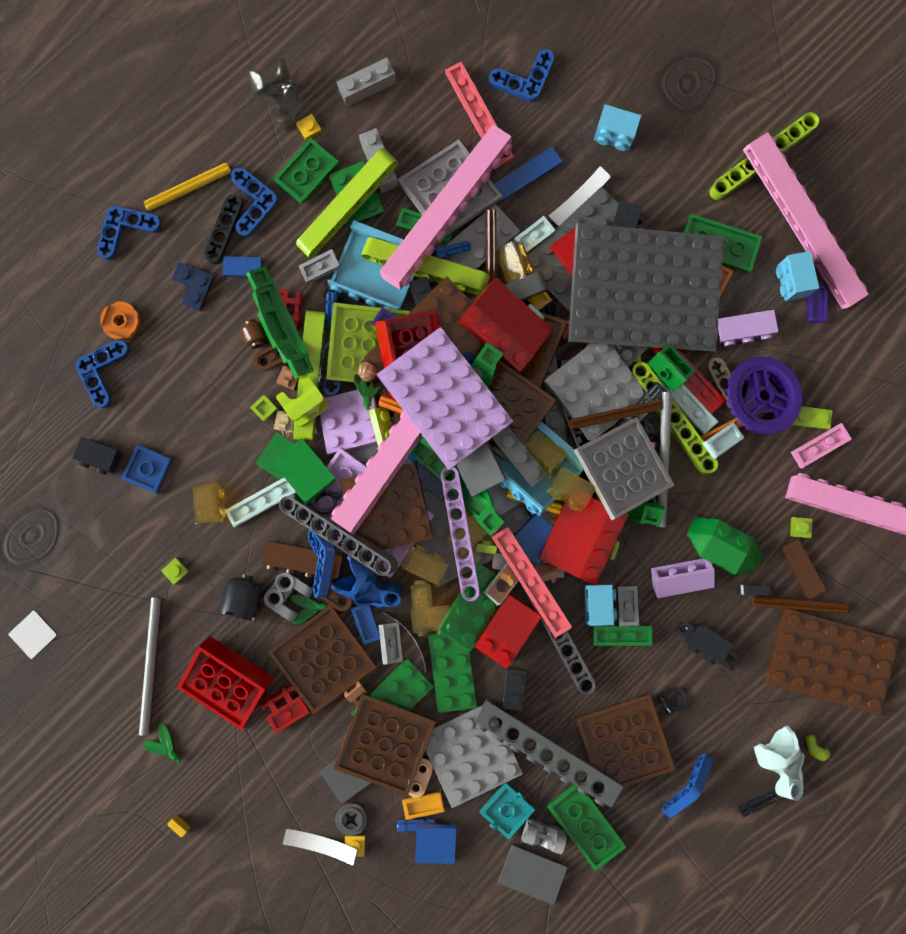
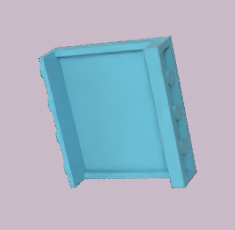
[327,220,414,310]
[495,422,584,516]

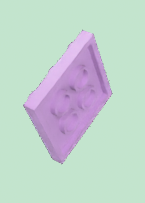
[320,390,377,456]

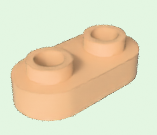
[409,757,433,798]

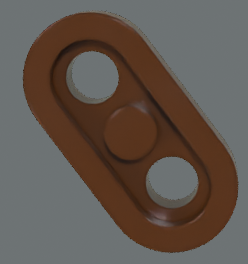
[254,346,284,371]
[321,581,352,611]

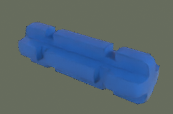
[434,241,471,259]
[325,292,337,329]
[397,819,435,832]

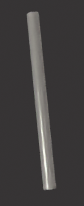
[657,392,672,527]
[139,597,161,736]

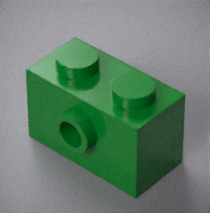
[647,343,696,392]

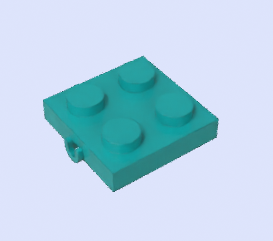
[479,782,535,840]

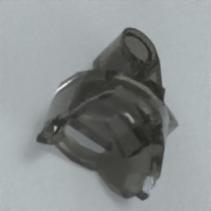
[245,59,301,130]

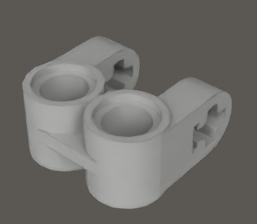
[264,573,313,622]
[521,818,567,855]

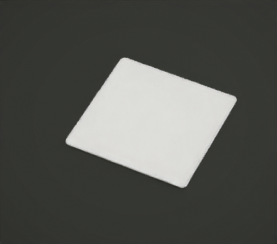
[9,611,56,659]

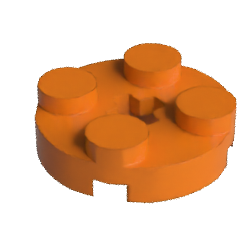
[100,302,140,340]

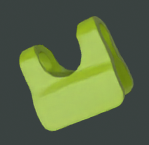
[276,375,329,427]

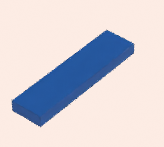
[494,147,562,203]

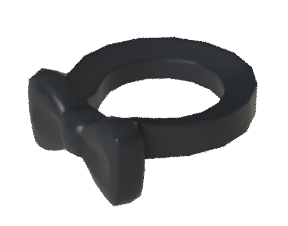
[314,489,340,515]
[658,687,687,715]

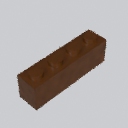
[261,541,344,582]

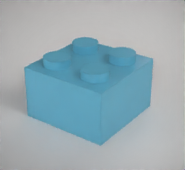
[594,104,641,151]
[776,251,819,302]
[584,584,617,626]

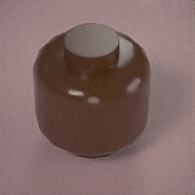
[241,319,268,349]

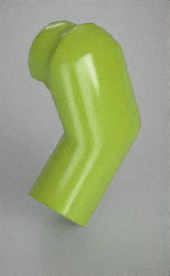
[805,735,830,761]

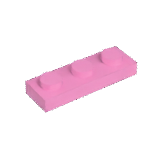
[791,423,851,468]

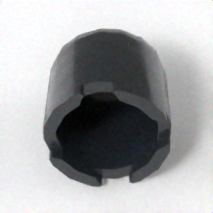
[217,574,262,622]

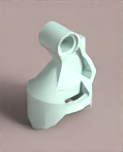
[754,726,805,801]

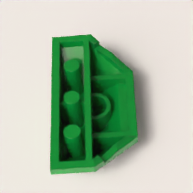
[687,517,763,575]

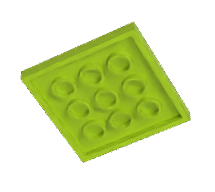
[326,303,410,386]

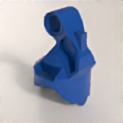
[331,555,402,609]

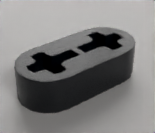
[737,584,775,596]

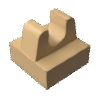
[274,410,294,433]

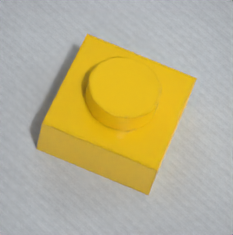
[296,114,322,141]
[345,834,365,857]

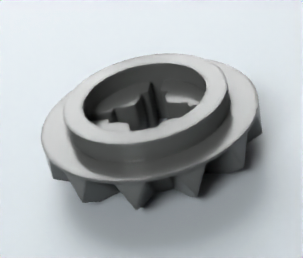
[335,803,367,836]

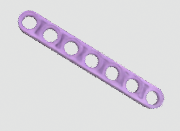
[441,467,479,601]

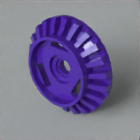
[726,356,802,435]

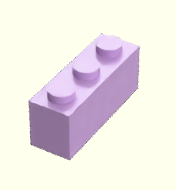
[717,310,778,347]
[651,558,715,598]

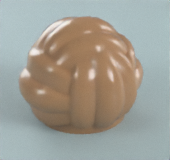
[358,362,379,382]

